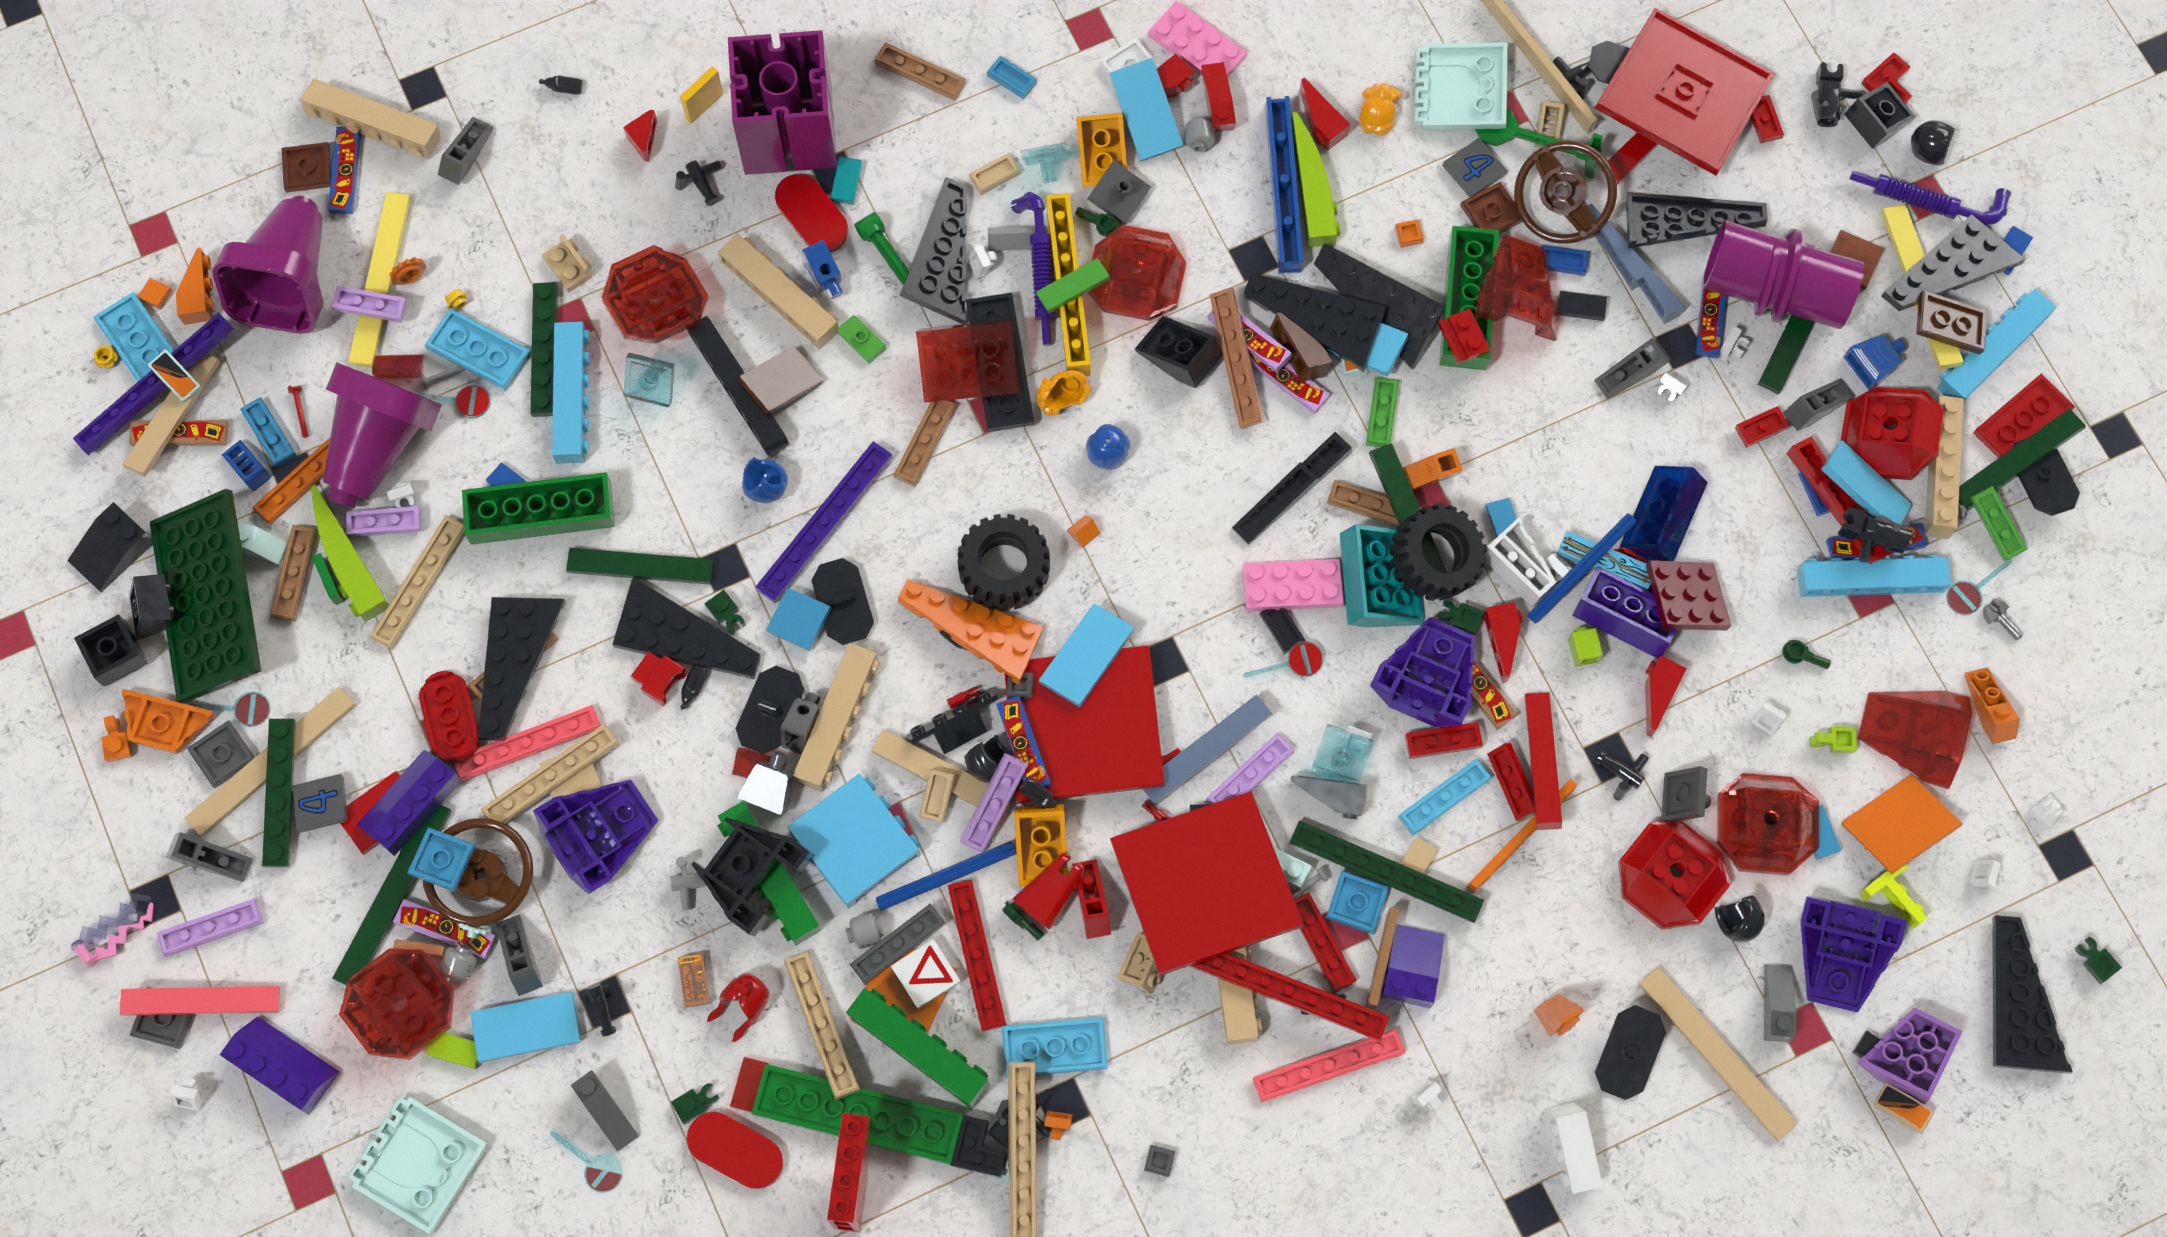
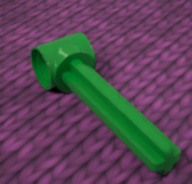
[854,212,909,285]

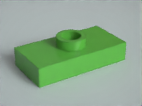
[837,315,886,364]

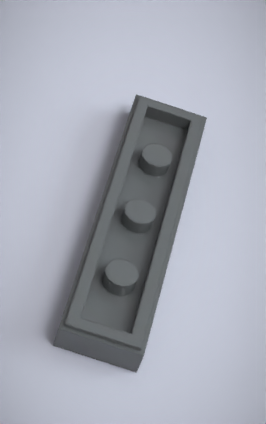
[850,903,946,985]

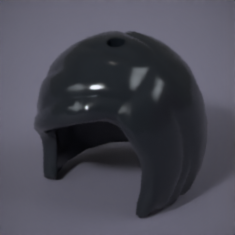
[1911,120,1955,165]
[964,735,1012,783]
[1715,896,1765,942]

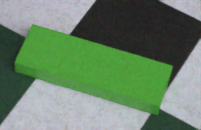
[1036,258,1110,314]
[1366,377,1399,447]
[1969,486,2028,561]

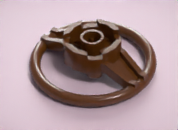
[1514,141,1617,244]
[423,818,533,927]

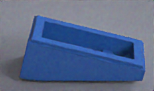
[221,440,271,491]

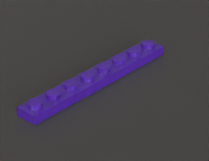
[73,312,234,456]
[755,441,893,603]

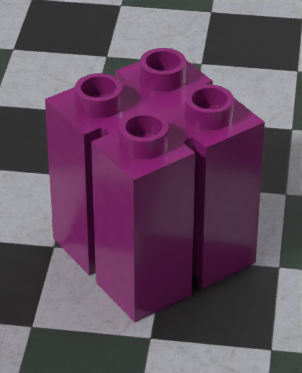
[728,30,837,175]

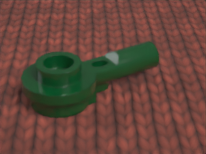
[1075,207,1119,237]
[1782,640,1831,669]
[1002,900,1044,941]

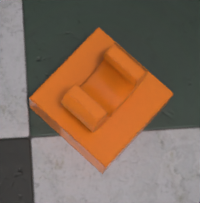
[1044,1111,1073,1140]

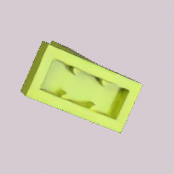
[1858,864,1927,929]

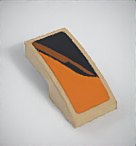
[1874,1083,1934,1134]

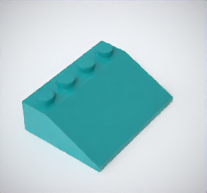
[1340,524,1424,627]

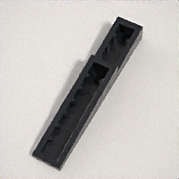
[1232,432,1352,545]

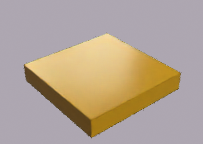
[680,66,724,124]

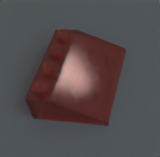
[916,319,1019,403]

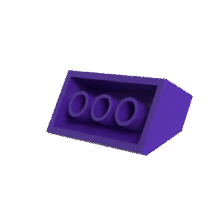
[1572,566,1676,659]
[357,750,462,856]
[219,1016,340,1115]

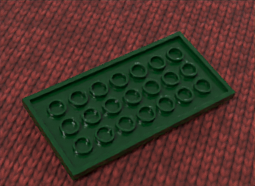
[149,489,262,703]

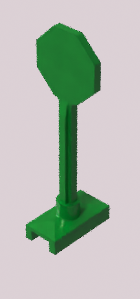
[1475,109,1603,178]

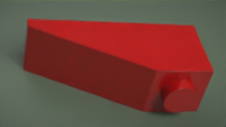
[1157,54,1194,99]
[1201,62,1236,132]
[1299,77,1351,151]
[1483,602,1523,683]
[1645,655,1687,737]
[1072,859,1111,939]

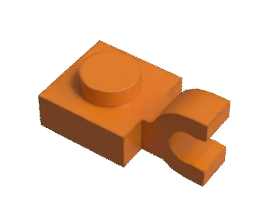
[101,715,132,762]

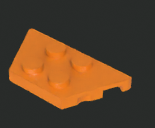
[122,689,215,754]

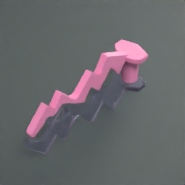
[71,893,154,967]

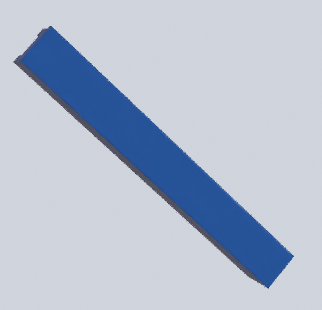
[1265,96,1303,273]

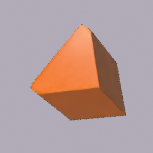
[1067,515,1101,548]

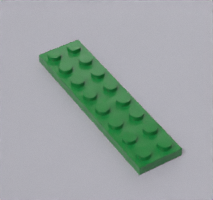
[751,1064,964,1165]

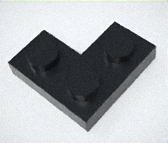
[951,1115,1008,1178]

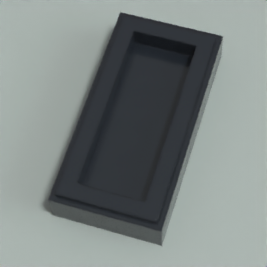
[1557,291,1607,321]
[1259,608,1306,655]

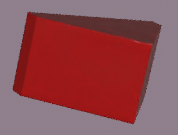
[623,110,657,162]

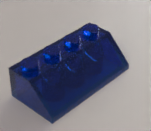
[1619,466,1708,561]

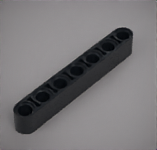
[686,315,790,456]

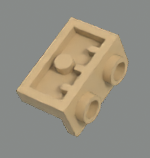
[542,234,592,293]
[1117,932,1160,994]

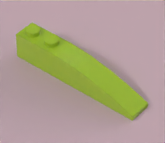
[1291,112,1340,247]
[311,485,389,622]

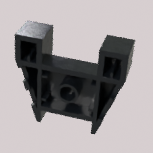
[691,817,815,937]

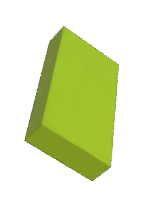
[426,1030,478,1070]

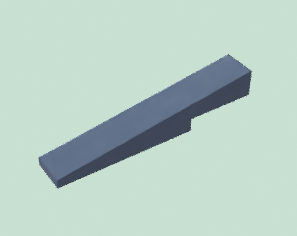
[1588,203,1685,324]
[1143,694,1272,806]

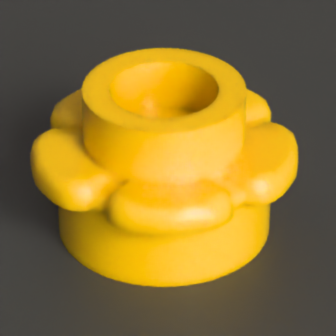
[445,289,467,310]
[94,346,118,369]

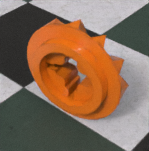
[389,257,426,285]

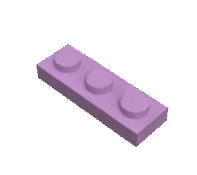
[331,285,408,323]
[346,506,421,537]

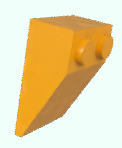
[1076,113,1127,187]
[1014,804,1068,887]

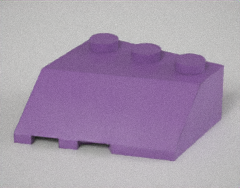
[1857,1007,1963,1104]

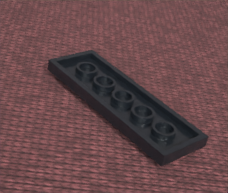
[966,293,1035,432]

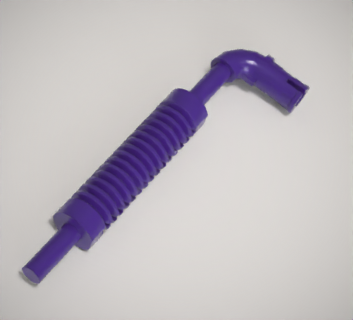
[1849,171,2011,225]
[1011,192,1056,346]

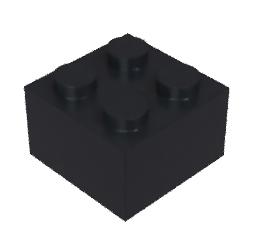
[74,614,148,687]

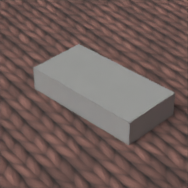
[988,226,1035,251]

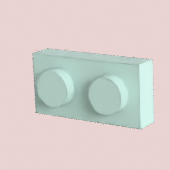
[1273,847,1313,890]

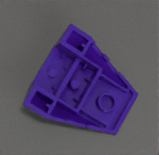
[1370,617,1475,727]
[533,780,659,894]
[1800,896,1907,1013]

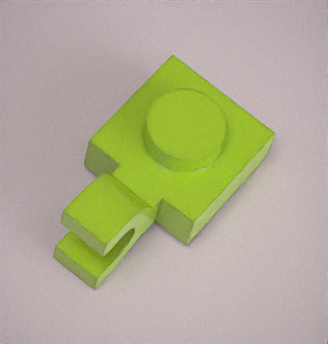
[1809,726,1857,753]

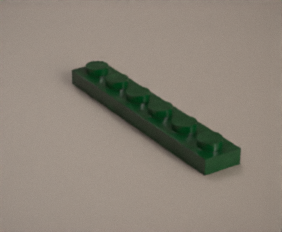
[530,282,558,417]
[262,719,296,868]

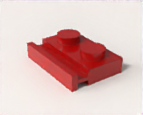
[1438,309,1490,365]

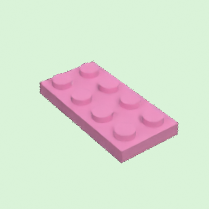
[1148,1,1247,77]
[1243,559,1344,612]

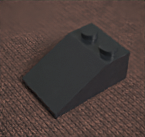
[1135,315,1223,388]
[67,502,153,593]

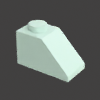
[237,521,288,566]

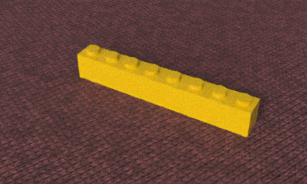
[1046,193,1091,376]

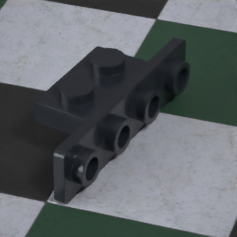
[906,690,998,754]

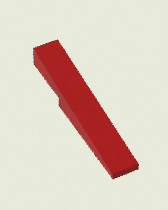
[1786,436,1892,565]
[1525,692,1562,830]

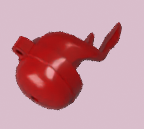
[707,973,769,1042]

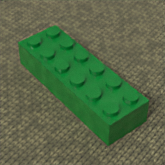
[1439,226,1499,370]
[462,472,615,545]
[846,987,990,1110]

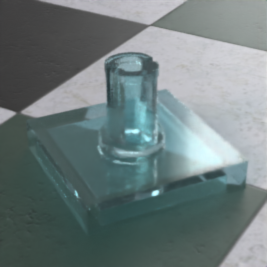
[1020,142,1072,183]
[624,352,675,408]
[1311,724,1374,784]

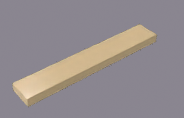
[122,354,221,477]
[370,515,465,650]
[481,723,620,824]
[871,729,1013,820]
[784,951,860,1100]

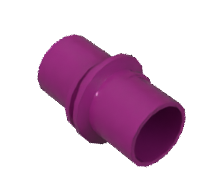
[1702,221,1864,329]

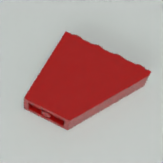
[827,1113,869,1233]

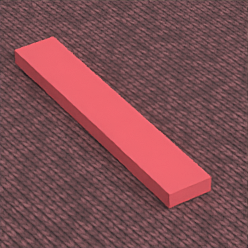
[454,705,600,782]
[120,986,280,1016]
[1253,1029,1405,1103]

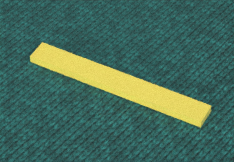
[348,192,411,368]
[1881,204,1964,370]

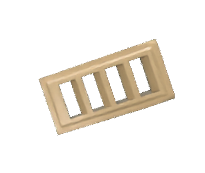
[1534,101,1565,147]

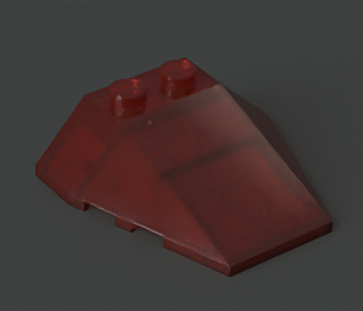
[1476,235,1558,341]
[1857,691,1972,789]

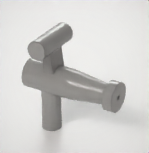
[670,857,706,910]

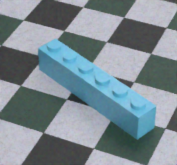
[1937,289,2056,402]
[552,322,590,464]
[1797,555,1951,597]

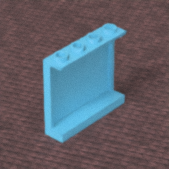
[787,773,921,909]

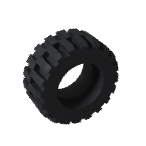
[1389,504,1487,601]
[957,514,1050,611]

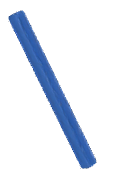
[1527,513,1636,624]
[876,841,1017,910]

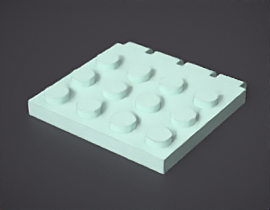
[1414,42,1508,130]
[347,1097,489,1235]

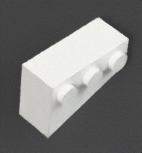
[1483,517,1556,608]
[1544,1102,1603,1194]

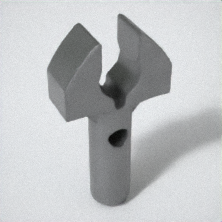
[1983,599,2023,640]

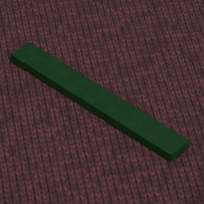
[332,805,452,990]
[1289,820,1484,923]

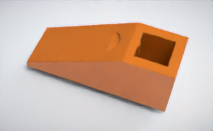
[176,247,215,325]
[1402,448,1463,491]
[1964,668,2020,744]
[1534,994,1584,1037]

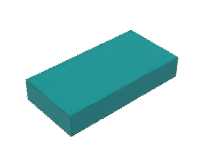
[831,157,863,205]

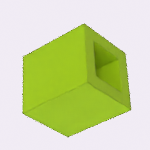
[1568,627,1603,667]

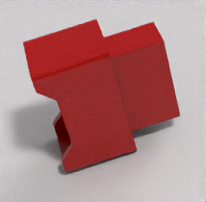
[631,652,687,707]

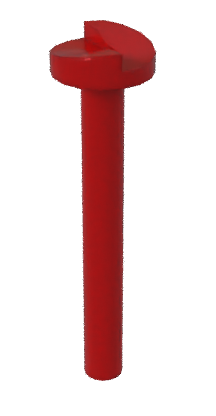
[287,385,309,438]

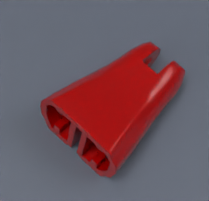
[1012,852,1085,930]

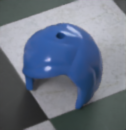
[1086,424,1130,470]
[742,457,788,504]

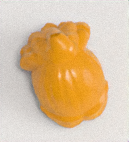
[1359,83,1402,136]
[1036,370,1091,416]

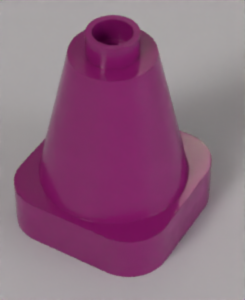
[212,196,324,334]
[323,362,442,508]

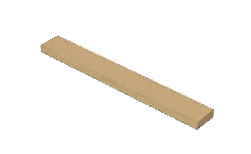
[1481,0,1598,134]
[184,687,356,837]
[1638,967,1797,1141]
[1008,1062,1037,1237]

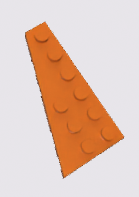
[898,579,1044,685]

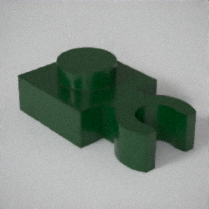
[704,589,746,635]
[1438,600,1484,635]
[2075,937,2122,984]
[671,1083,720,1125]

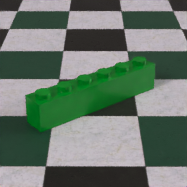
[717,800,821,946]

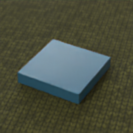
[766,587,832,651]
[407,827,476,892]
[1326,871,1389,935]

